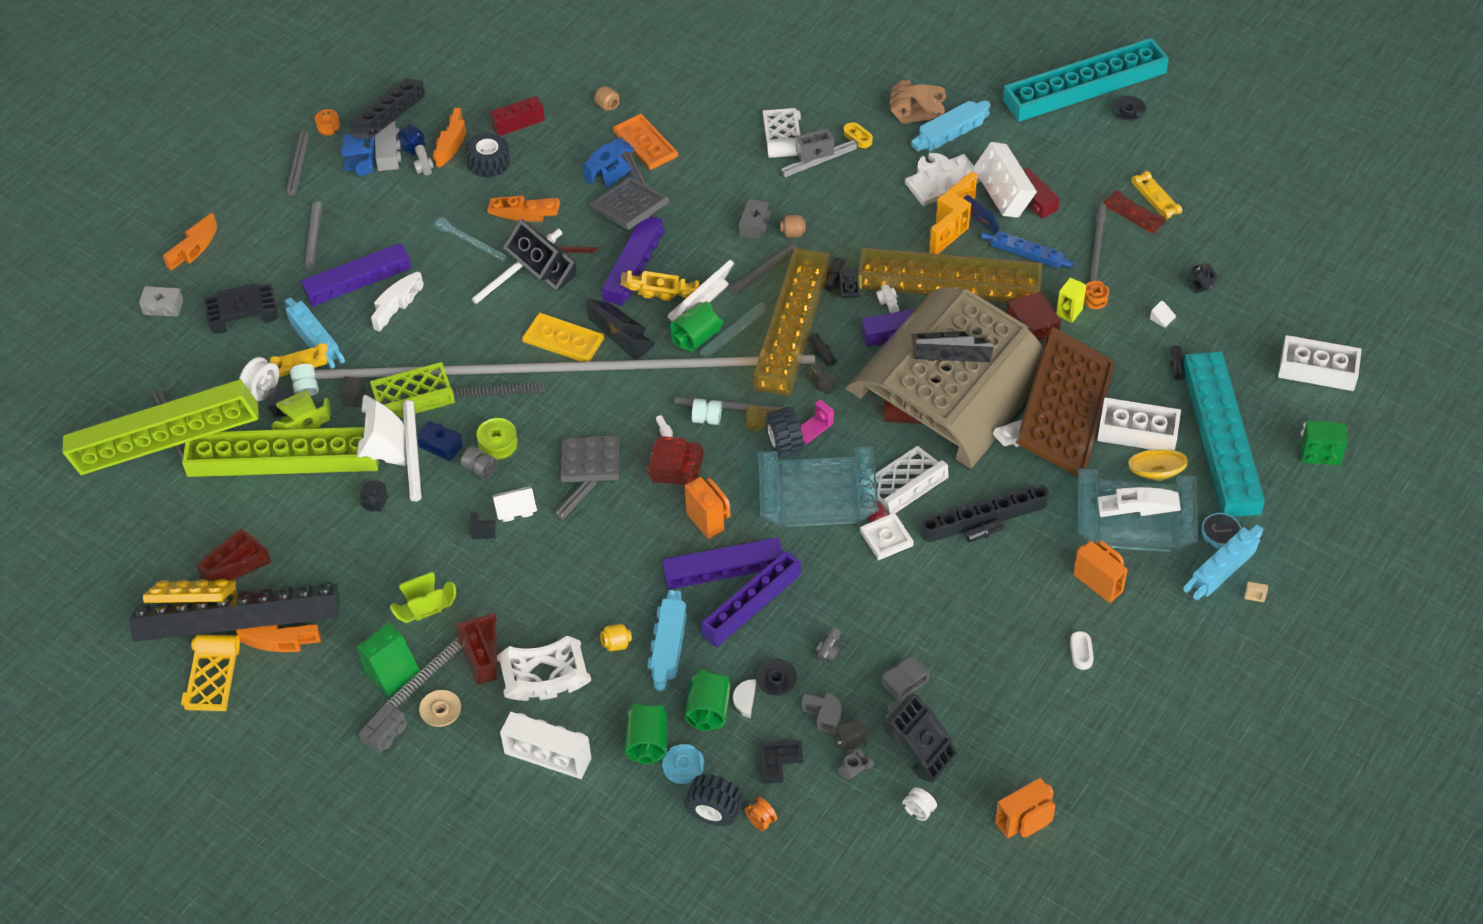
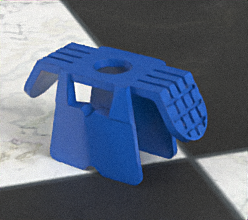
[341,134,376,176]
[583,139,634,188]

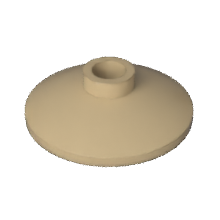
[419,690,461,727]

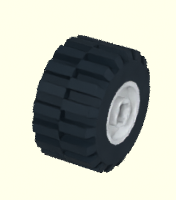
[466,133,510,178]
[765,407,803,458]
[684,774,743,826]

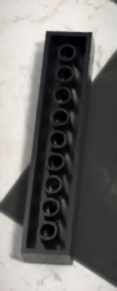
[129,582,341,642]

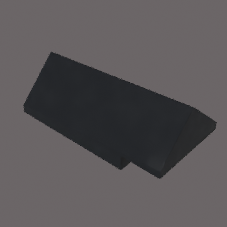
[503,219,576,291]
[586,298,655,360]
[911,330,993,363]

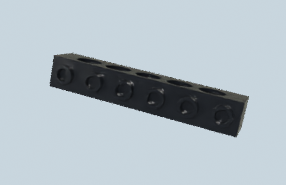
[349,78,425,140]

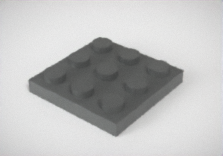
[561,436,619,482]

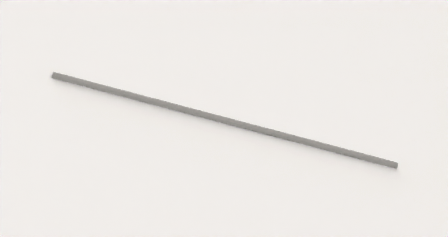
[315,355,815,379]

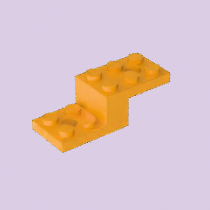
[929,171,977,257]

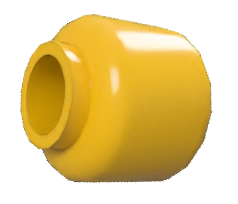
[600,624,632,652]

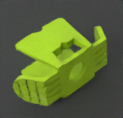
[272,390,330,430]
[390,572,456,623]

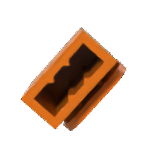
[685,477,730,539]
[1074,541,1128,603]
[995,777,1055,839]

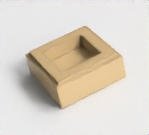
[1244,582,1268,602]

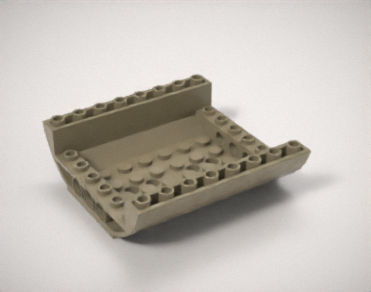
[846,287,1043,469]

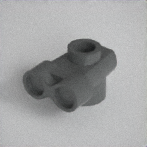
[816,628,841,662]
[838,748,874,781]

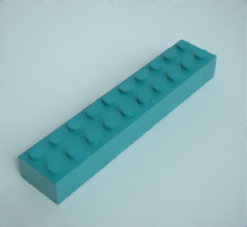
[1003,38,1169,122]
[1183,352,1265,517]

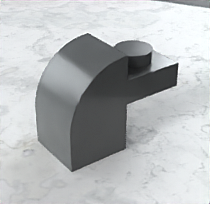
[802,692,842,735]

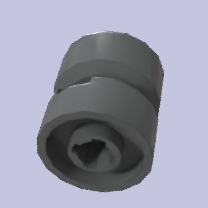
[461,446,497,480]

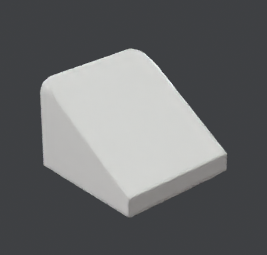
[1150,301,1176,328]

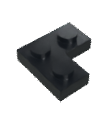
[760,740,803,784]

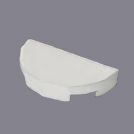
[733,679,757,718]

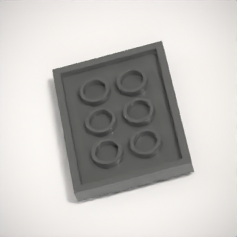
[589,177,669,230]

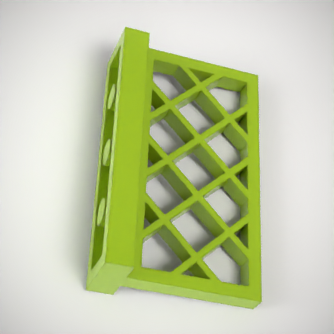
[370,362,455,418]

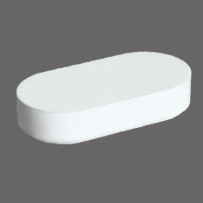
[1070,631,1094,670]

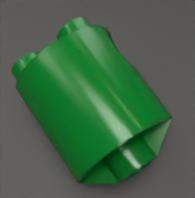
[669,301,723,353]
[684,670,730,731]
[625,703,667,764]

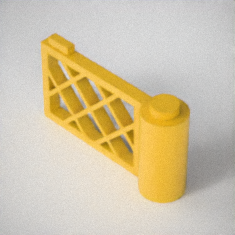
[181,634,240,711]

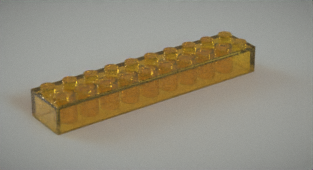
[858,247,1042,304]
[753,248,830,396]

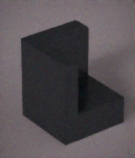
[470,512,496,539]

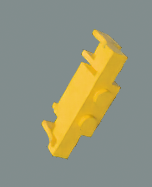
[621,270,699,301]

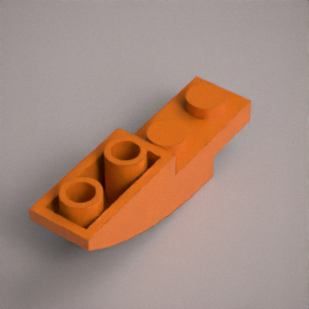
[433,108,466,167]
[487,196,560,222]
[163,213,217,271]
[236,624,321,652]

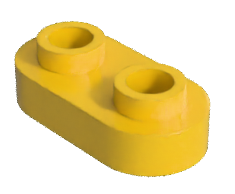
[844,122,873,148]

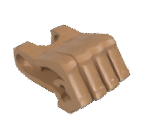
[890,80,946,124]

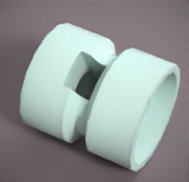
[290,364,319,396]
[692,398,722,425]

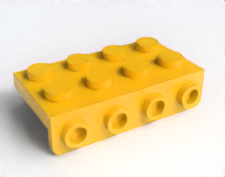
[143,579,237,603]

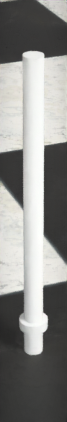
[472,229,562,304]

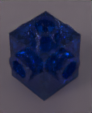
[397,124,426,155]

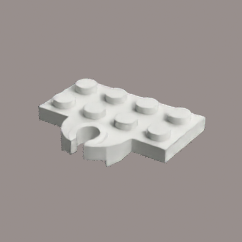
[905,153,981,206]

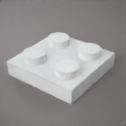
[860,513,914,560]

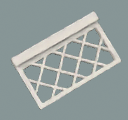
[667,260,734,321]
[859,446,949,515]

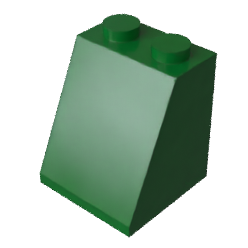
[356,623,420,698]

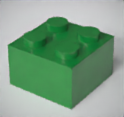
[1300,421,1348,465]

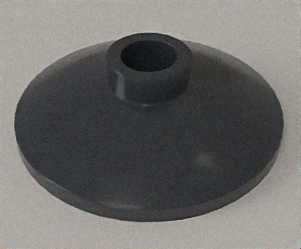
[1112,95,1146,121]
[756,659,797,695]

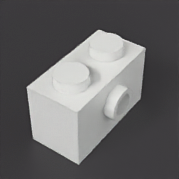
[492,486,537,522]

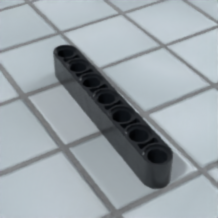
[921,484,1049,542]

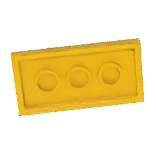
[522,312,604,362]

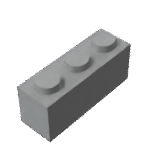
[375,121,402,171]

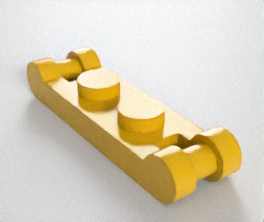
[1131,171,1182,219]
[270,343,328,377]

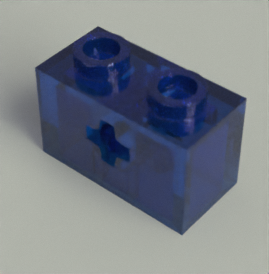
[416,420,463,462]

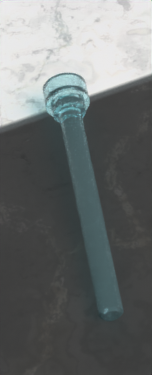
[435,217,507,262]

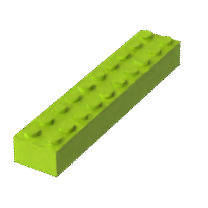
[63,379,258,475]
[182,427,379,477]

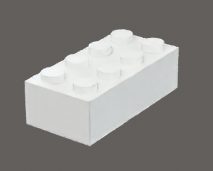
[973,142,1037,217]
[1278,335,1362,391]
[1097,398,1181,451]
[500,712,591,779]

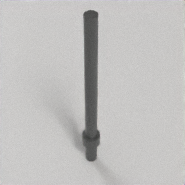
[1089,204,1106,282]
[674,396,785,413]

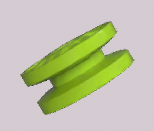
[476,418,518,460]

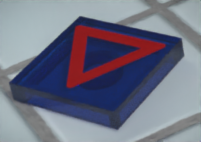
[963,195,1000,234]

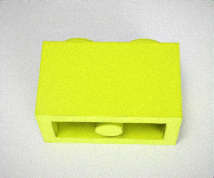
[1056,278,1086,323]

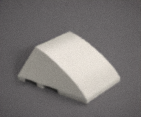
[357,395,407,466]

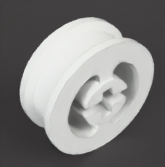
[239,357,279,401]

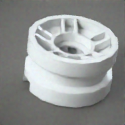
[902,787,937,821]

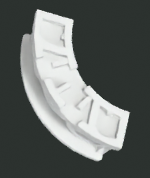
[497,636,591,701]

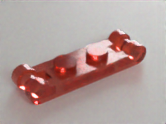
[1104,190,1166,233]

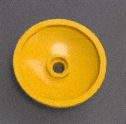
[1128,449,1188,481]

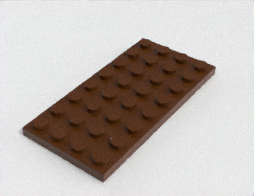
[1016,326,1115,479]

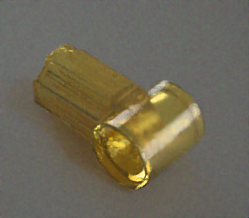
[746,406,778,431]

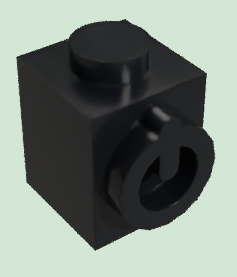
[267,386,294,417]
[359,479,388,512]

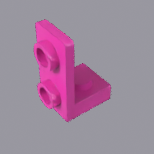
[800,399,834,444]

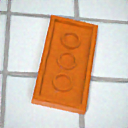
[613,114,678,170]

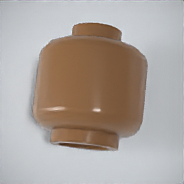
[594,86,619,111]
[780,215,806,238]

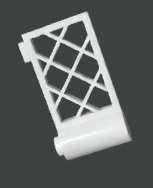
[763,108,801,158]

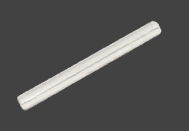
[403,400,421,502]

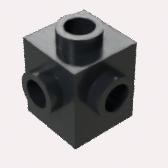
[1185,263,1218,293]

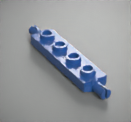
[981,231,1074,269]

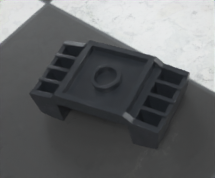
[203,284,277,334]
[882,694,957,783]

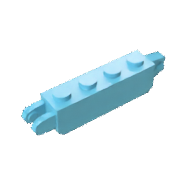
[911,100,990,152]
[285,298,345,369]
[1183,525,1263,600]
[648,590,687,692]

